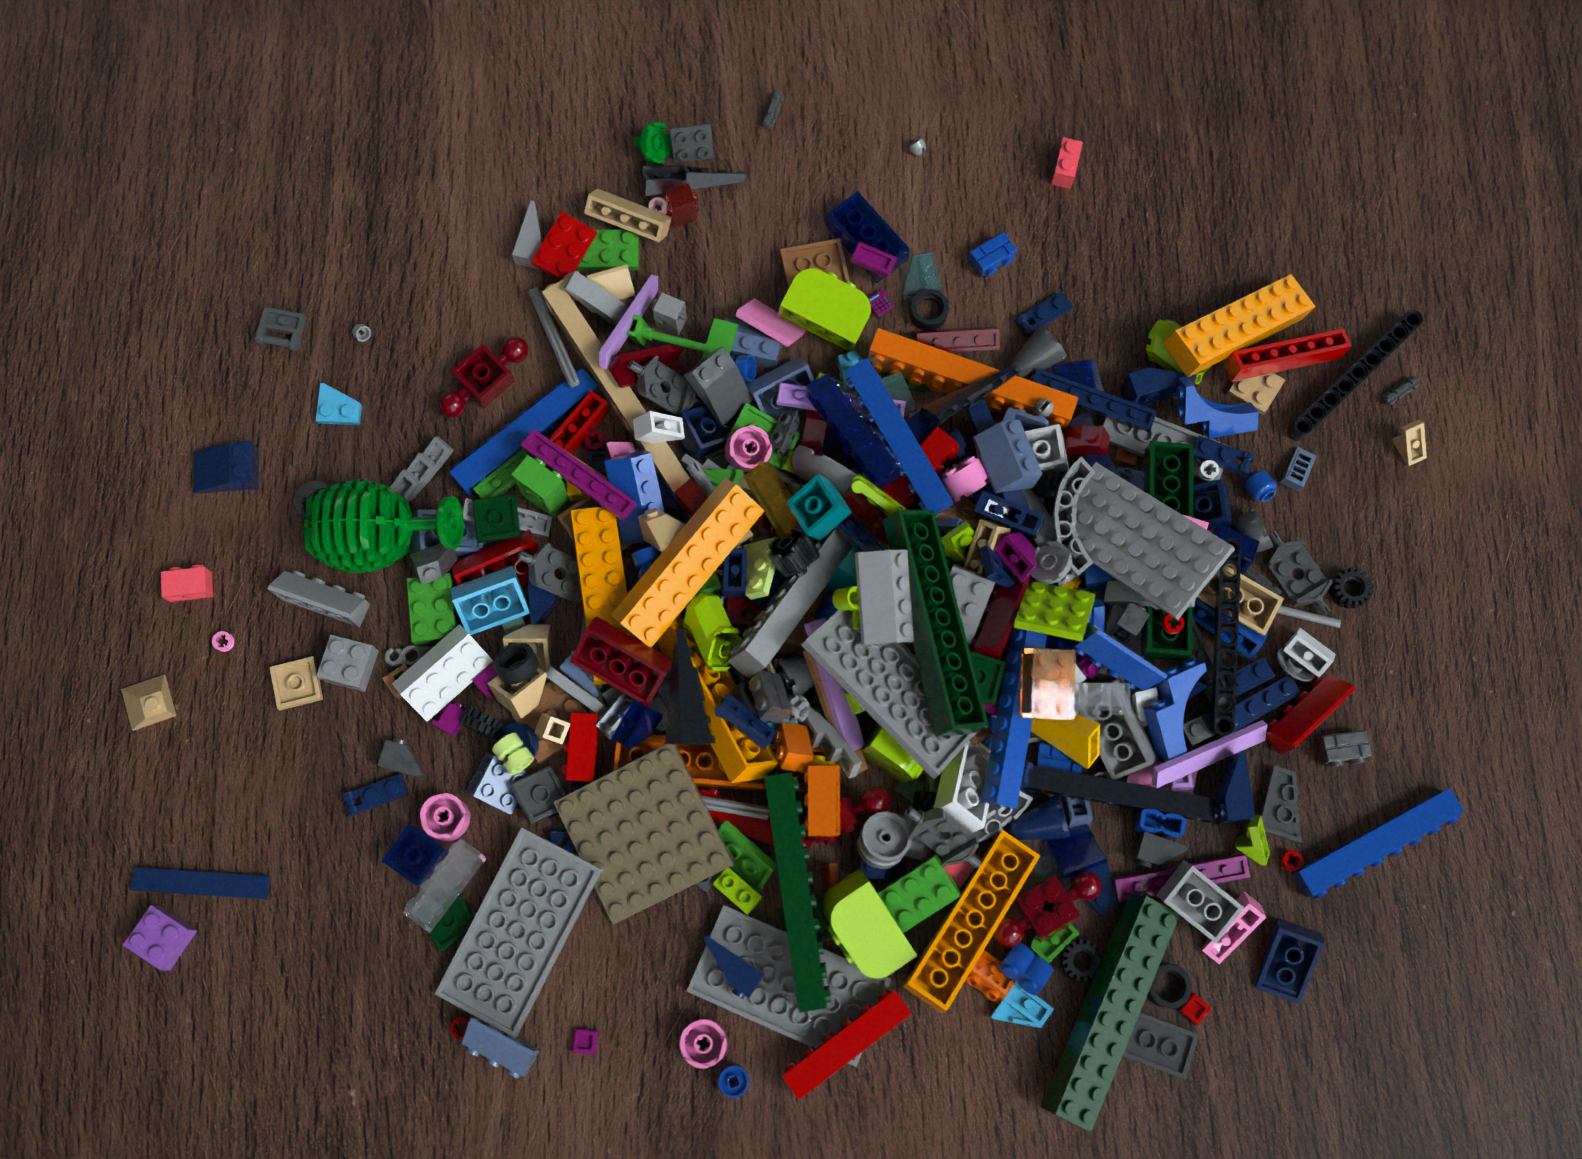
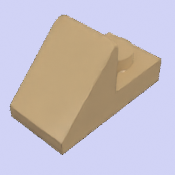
[1392,419,1427,466]

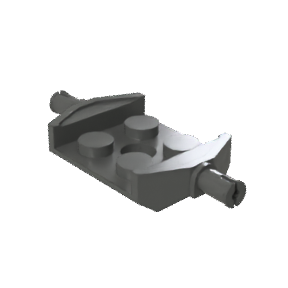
[627,355,705,416]
[1266,531,1333,615]
[517,543,582,603]
[905,806,982,869]

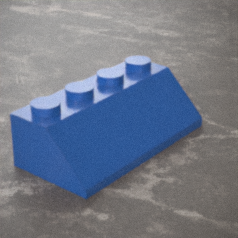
[603,450,664,544]
[1068,622,1168,691]

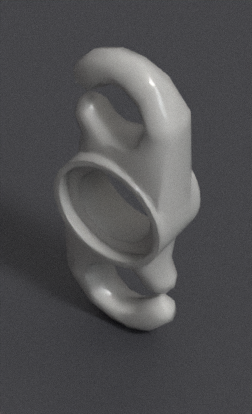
[384,645,433,667]

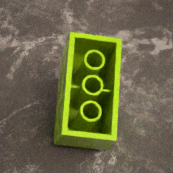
[778,268,871,352]
[861,723,924,783]
[823,868,917,978]

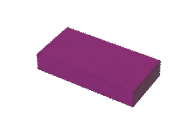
[850,242,897,278]

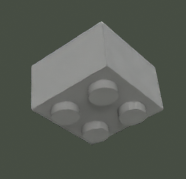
[316,635,379,692]

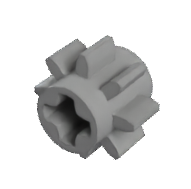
[786,695,810,722]

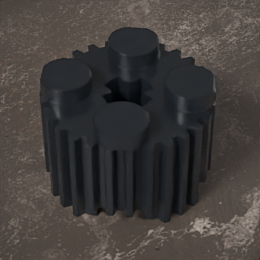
[768,527,820,578]

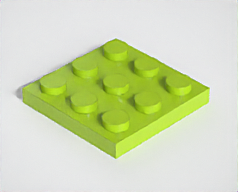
[1014,581,1096,641]

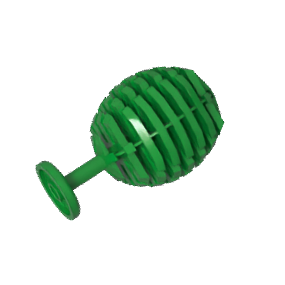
[302,480,464,573]

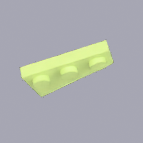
[743,537,776,600]

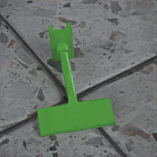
[627,314,739,359]

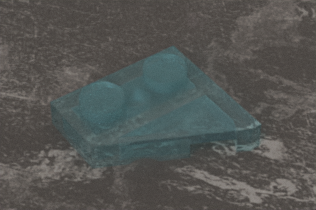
[903,252,942,299]

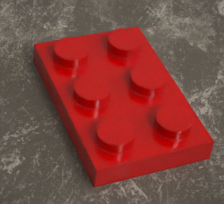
[531,211,598,281]

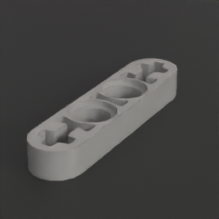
[544,665,609,717]

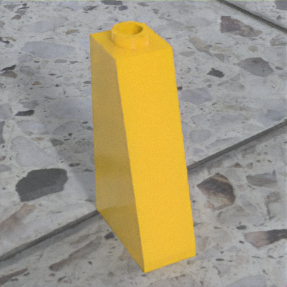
[1030,697,1100,769]

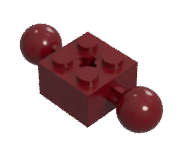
[438,336,528,418]
[803,786,890,852]
[994,871,1102,947]

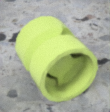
[492,733,534,775]

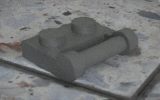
[255,307,307,351]

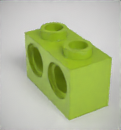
[713,867,762,916]

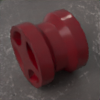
[584,430,607,452]

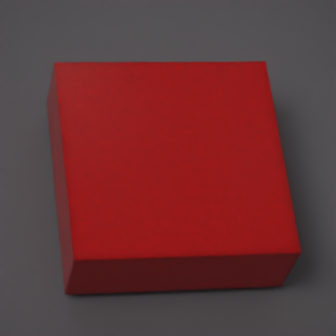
[1178,992,1212,1026]

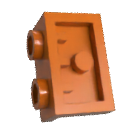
[966,950,1015,1004]

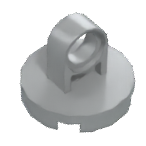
[1030,541,1072,584]

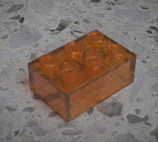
[1020,648,1076,719]

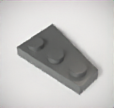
[1260,765,1302,844]

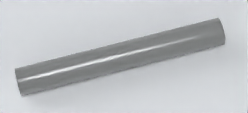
[1277,606,1341,628]

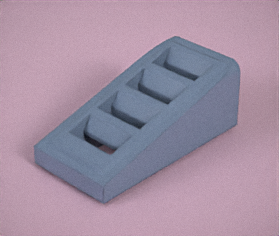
[1280,446,1317,492]
[560,654,599,698]
[1063,796,1093,827]

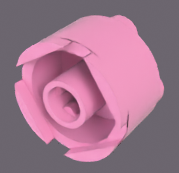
[725,426,772,472]
[941,456,990,503]
[420,793,471,841]
[680,1019,727,1068]

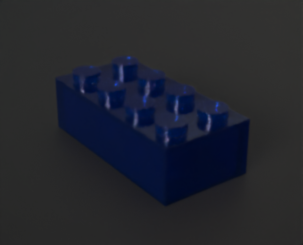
[825,191,910,283]

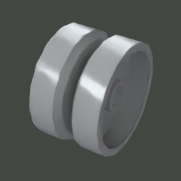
[856,811,912,869]

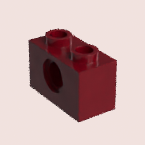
[727,599,768,633]

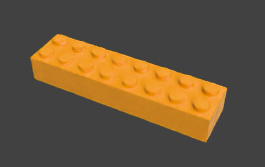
[1164,274,1316,378]
[611,478,764,648]
[570,507,633,686]
[657,619,779,783]
[902,830,1041,1013]

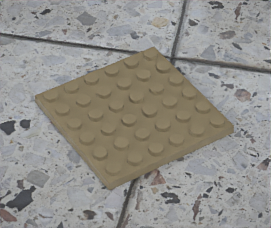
[553,744,734,925]

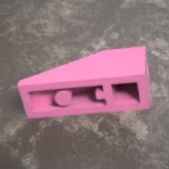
[1201,892,1266,964]

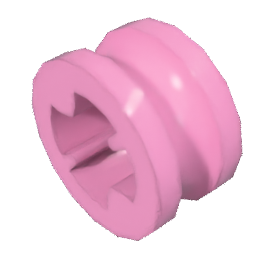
[212,631,234,652]

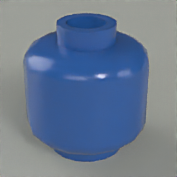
[1244,471,1277,502]

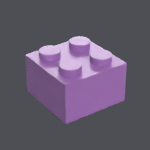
[123,905,197,970]

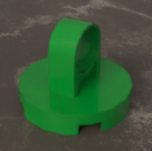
[633,122,672,164]

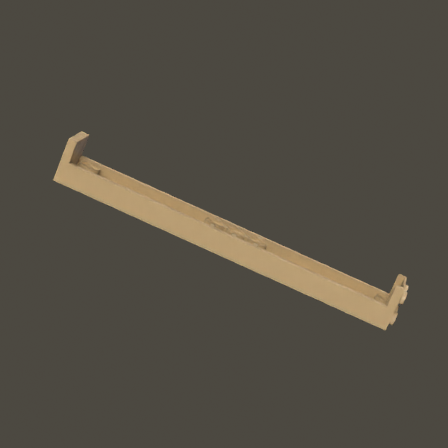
[542,271,754,569]

